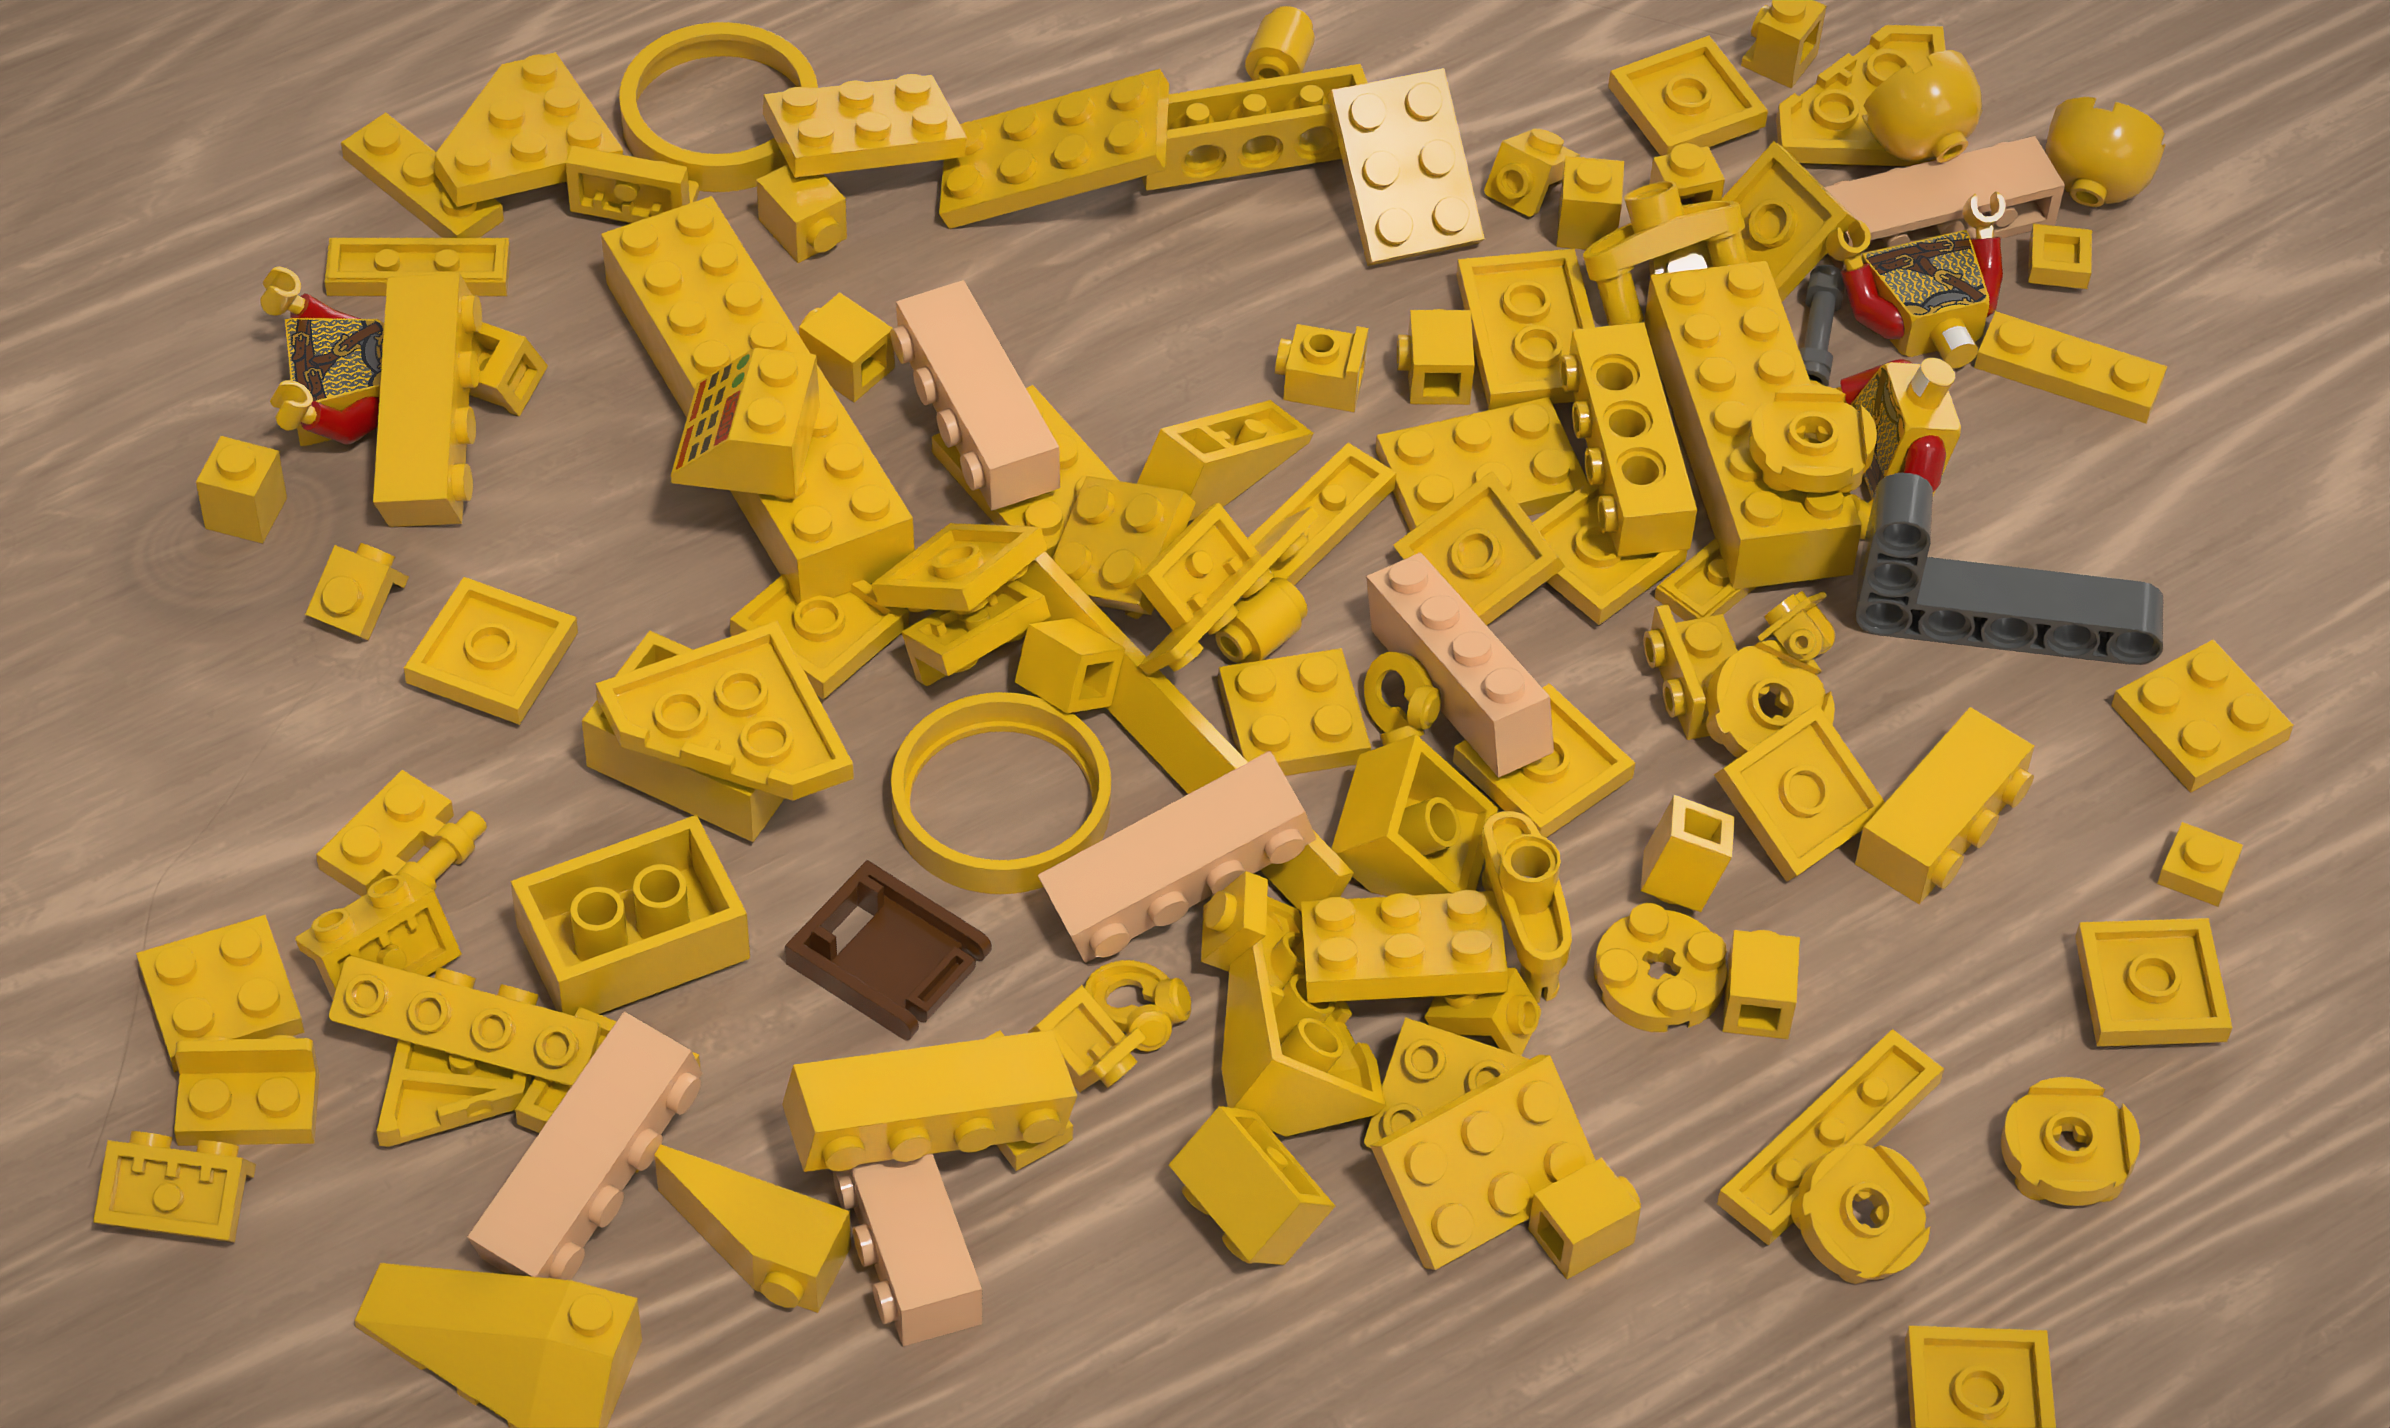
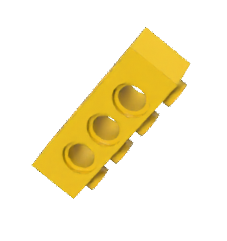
[1142,64,1368,191]
[1560,322,1697,557]

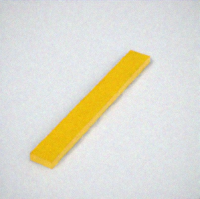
[1016,552,1354,912]

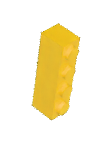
[373,273,482,527]
[782,1030,1077,1172]

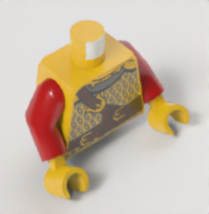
[1826,191,2006,368]
[260,266,384,446]
[1810,358,1961,539]

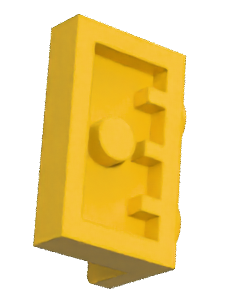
[565,146,699,223]
[901,580,1051,686]
[1643,604,1762,740]
[295,873,462,1000]
[174,1035,320,1146]
[93,1131,256,1243]

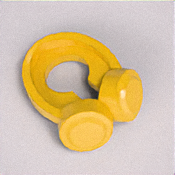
[1364,652,1441,746]
[1085,960,1191,1052]

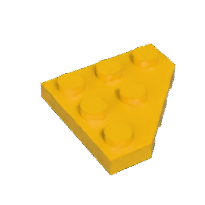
[1776,25,1946,166]
[435,52,623,207]
[595,621,854,801]

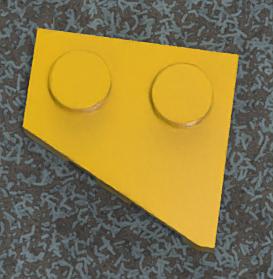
[377,1039,532,1147]

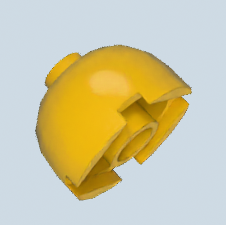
[1862,50,1983,163]
[2045,97,2166,207]

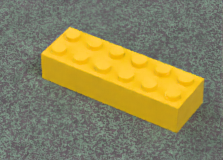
[1644,261,1862,589]

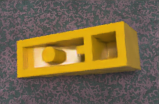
[1137,400,1314,521]
[654,1144,851,1313]

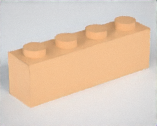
[1824,136,2065,271]
[890,280,1060,511]
[1366,552,1554,778]
[1038,751,1317,963]
[467,1011,702,1280]
[833,1154,982,1347]

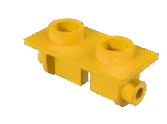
[1757,591,1836,661]

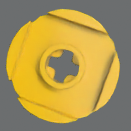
[1749,384,1877,493]
[1706,640,1835,758]
[1594,903,1727,1032]
[2001,1077,2140,1206]
[1790,1143,1931,1284]

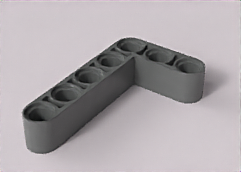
[1856,473,2164,665]

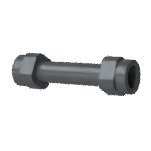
[1799,265,1845,386]

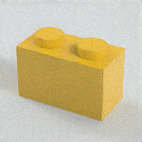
[1169,1106,1336,1265]

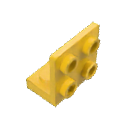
[1364,1017,1529,1148]

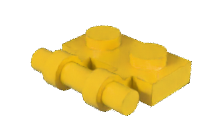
[316,770,487,897]

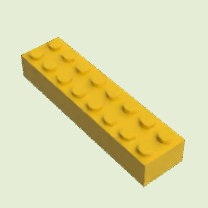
[601,196,915,604]

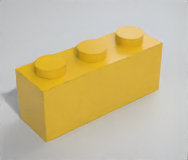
[1855,707,2035,905]

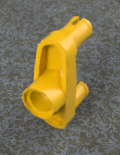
[1583,181,1749,326]
[1481,811,1572,1003]

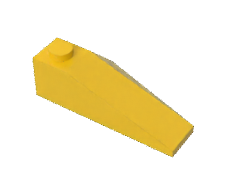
[1221,896,1386,1137]
[354,1263,642,1428]

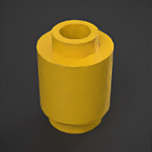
[1245,6,1315,81]
[1216,577,1308,663]

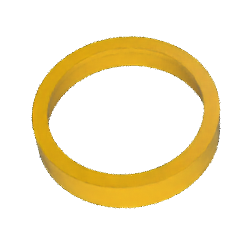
[619,22,818,192]
[891,692,1111,894]

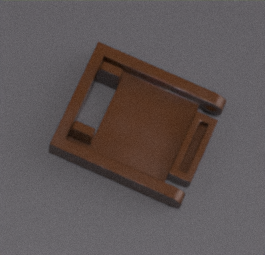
[785,860,992,1040]

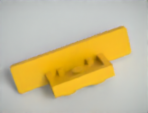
[1134,502,1319,675]
[329,956,602,1086]

